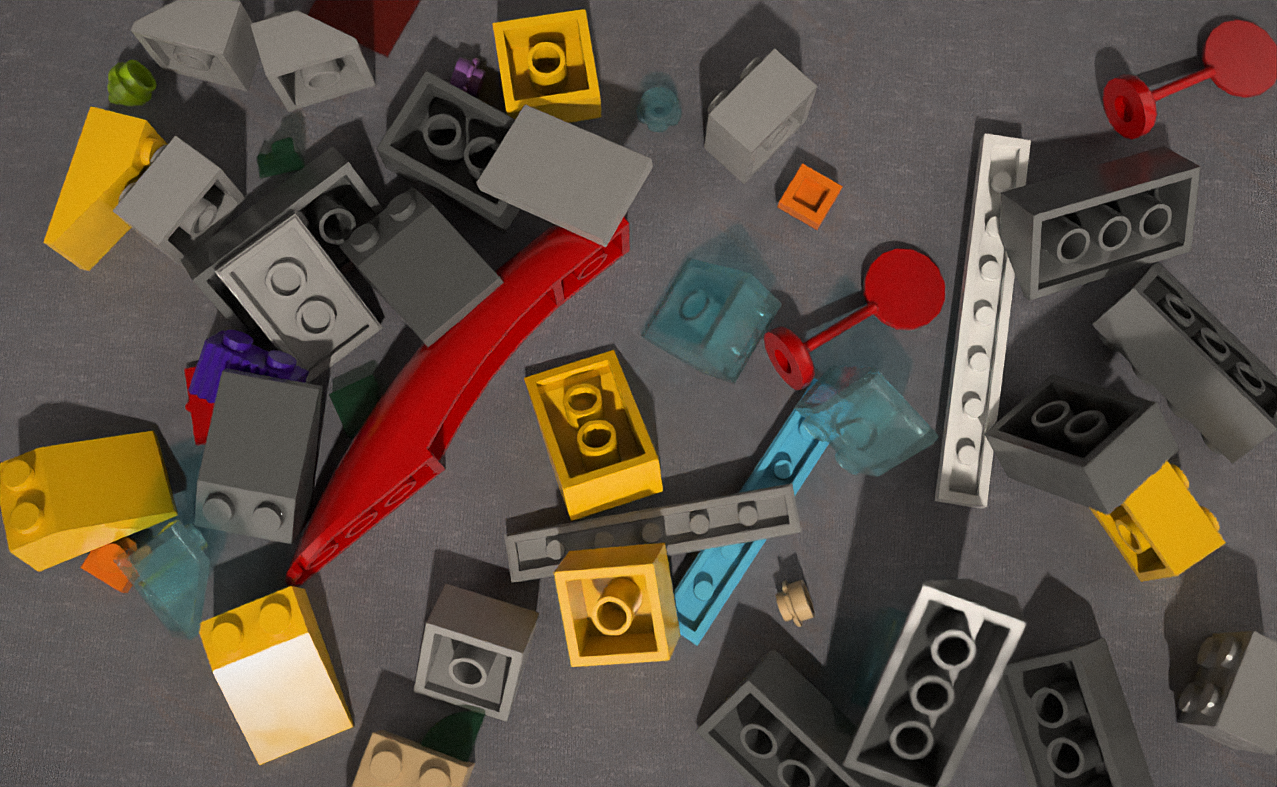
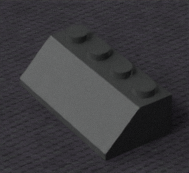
[181,146,384,345]
[1000,146,1201,301]
[1092,262,1277,464]
[842,578,1026,787]
[997,638,1154,787]
[696,648,900,787]

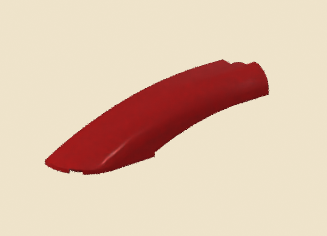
[285,217,630,587]

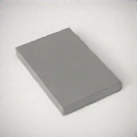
[476,104,653,247]
[214,211,383,383]

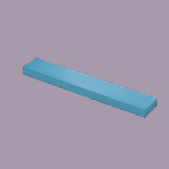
[673,378,854,646]

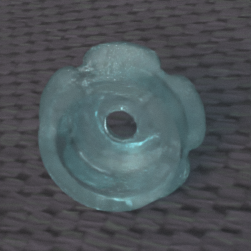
[636,87,682,132]

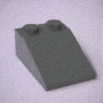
[339,187,503,347]
[195,368,322,544]

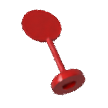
[1103,20,1277,140]
[764,248,945,390]

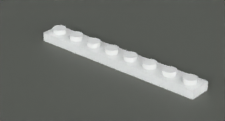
[935,133,1031,509]

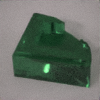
[256,137,305,179]
[329,374,379,439]
[421,711,486,762]

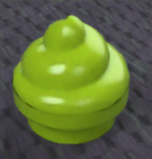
[107,59,156,106]

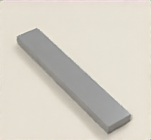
[504,483,801,583]

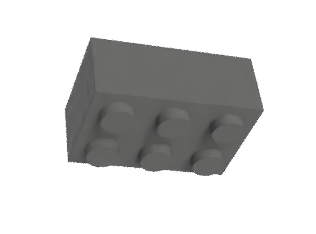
[376,71,520,234]
[984,374,1179,515]

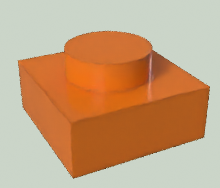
[777,163,843,230]
[80,536,154,593]

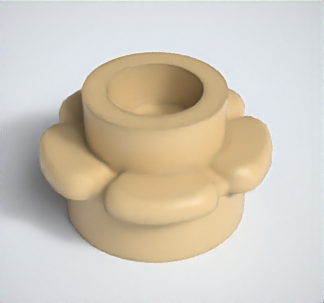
[775,580,815,627]

